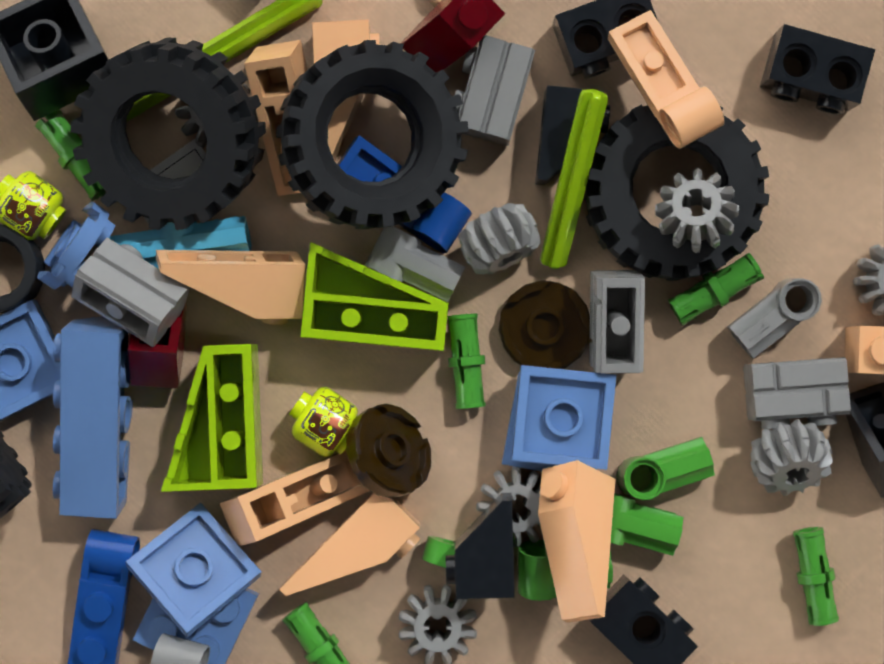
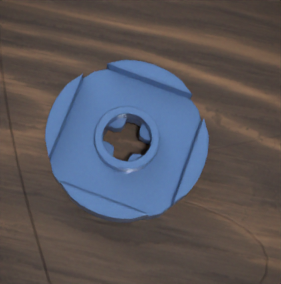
[37,201,116,290]

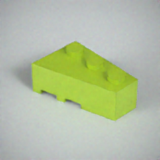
[301,242,449,351]
[161,344,263,492]

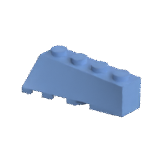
[53,316,133,519]

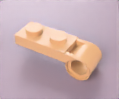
[608,10,724,149]

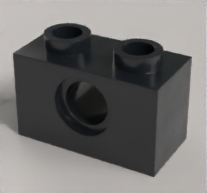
[589,574,698,664]

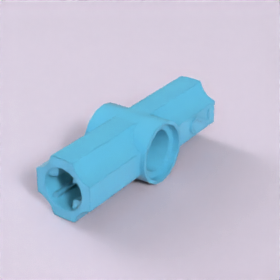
[109,216,252,269]

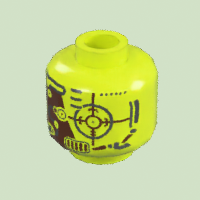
[0,171,67,240]
[289,387,358,457]

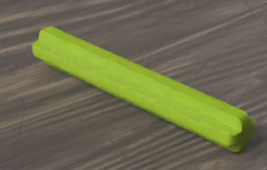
[540,89,608,269]

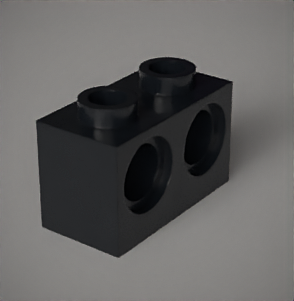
[552,0,658,79]
[760,24,875,115]

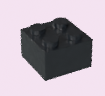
[0,0,109,121]

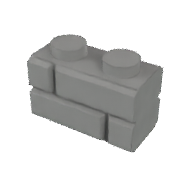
[455,35,536,146]
[71,238,190,347]
[589,270,645,373]
[743,357,851,429]

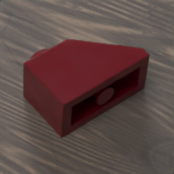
[401,0,505,73]
[128,284,188,389]

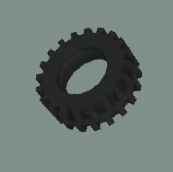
[71,38,266,230]
[276,40,469,230]
[583,104,770,281]

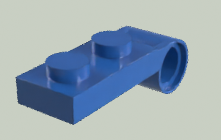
[337,135,472,253]
[68,529,140,664]

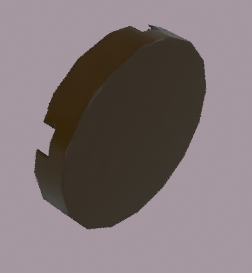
[499,280,590,369]
[346,403,431,499]

